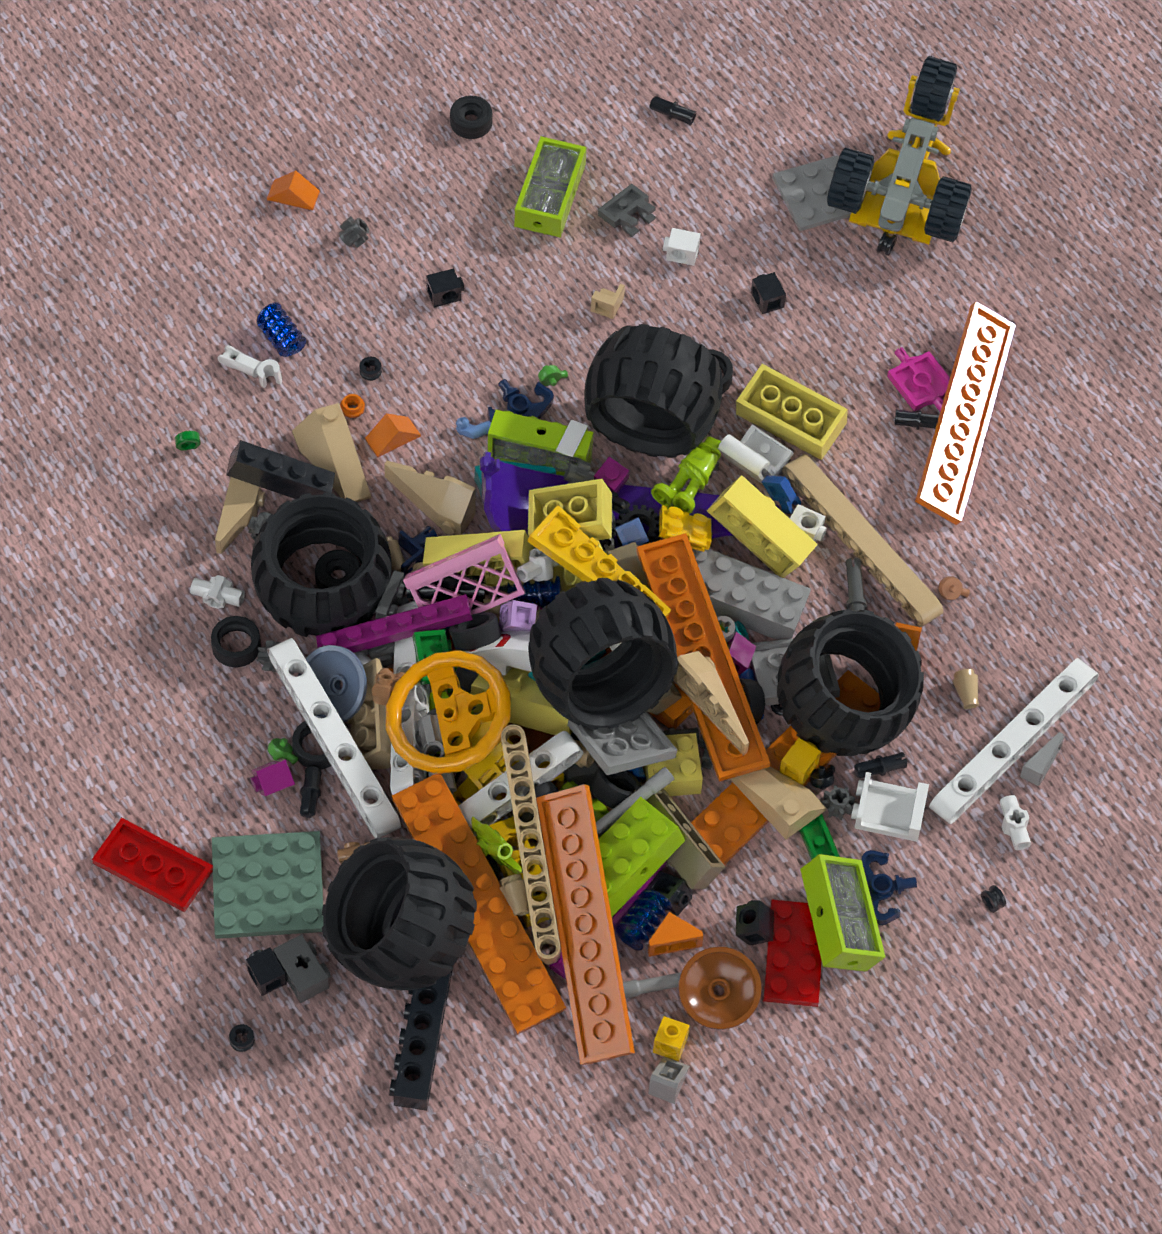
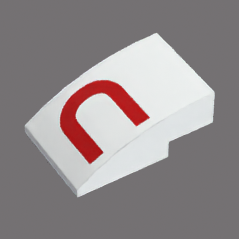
[464,631,532,675]

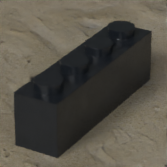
[226,440,335,499]

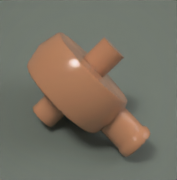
[938,576,970,600]

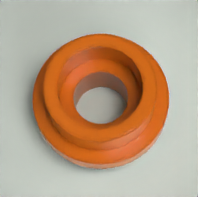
[340,394,365,418]

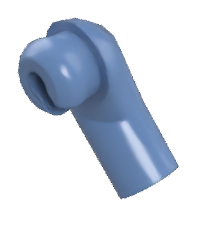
[456,417,491,439]

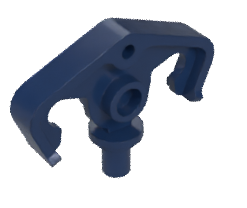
[487,379,554,422]
[861,850,917,926]

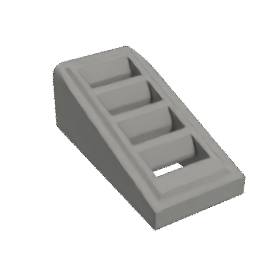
[1020,732,1065,786]

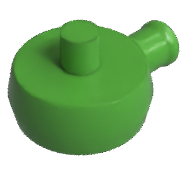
[538,365,568,386]
[268,738,298,765]

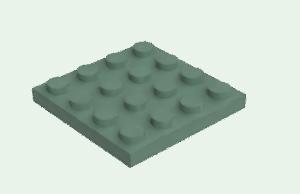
[212,831,324,939]

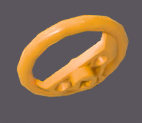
[386,650,511,774]

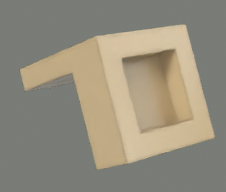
[591,284,625,319]

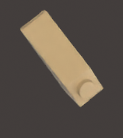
[215,477,265,554]

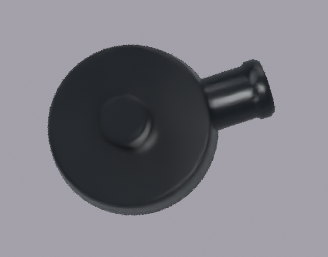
[809,764,835,790]

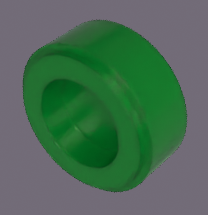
[175,431,201,451]

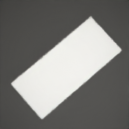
[556,420,588,457]

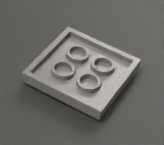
[772,155,851,231]
[751,638,840,706]
[567,712,677,775]

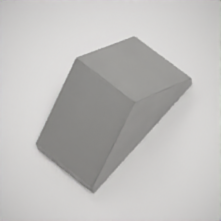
[648,1056,690,1104]

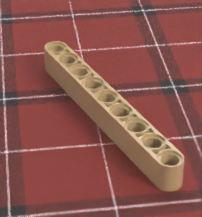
[782,454,943,627]
[501,725,561,964]

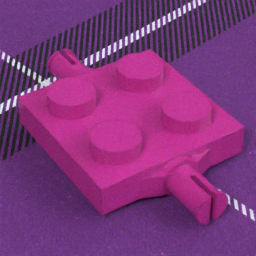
[887,347,950,412]

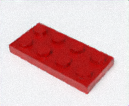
[92,817,213,913]
[763,899,822,1007]

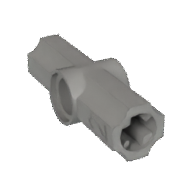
[417,714,457,794]

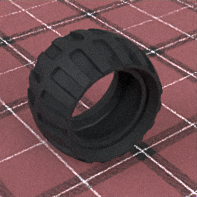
[584,324,723,458]
[251,492,392,637]
[528,578,678,730]
[777,609,924,756]
[322,837,477,990]

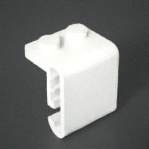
[718,424,794,484]

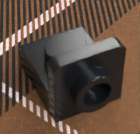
[644,871,692,916]

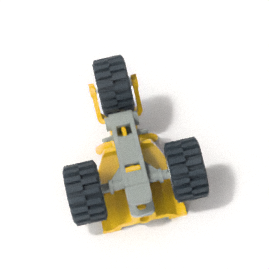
[827,56,972,245]

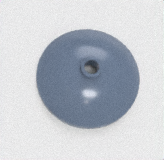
[298,645,367,723]

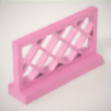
[403,534,525,630]

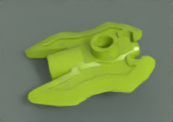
[471,817,522,874]

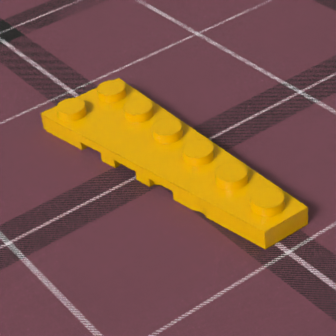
[527,505,671,618]

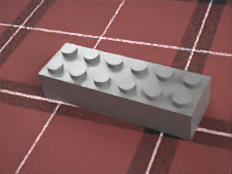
[692,549,811,640]

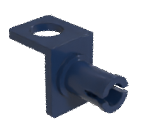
[398,526,438,578]

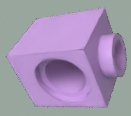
[499,600,537,632]

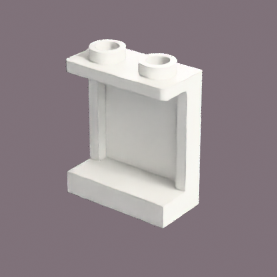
[851,772,929,842]

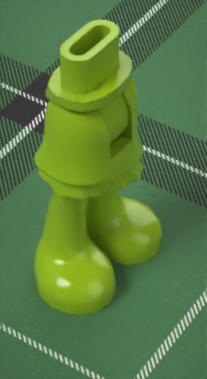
[651,436,721,514]

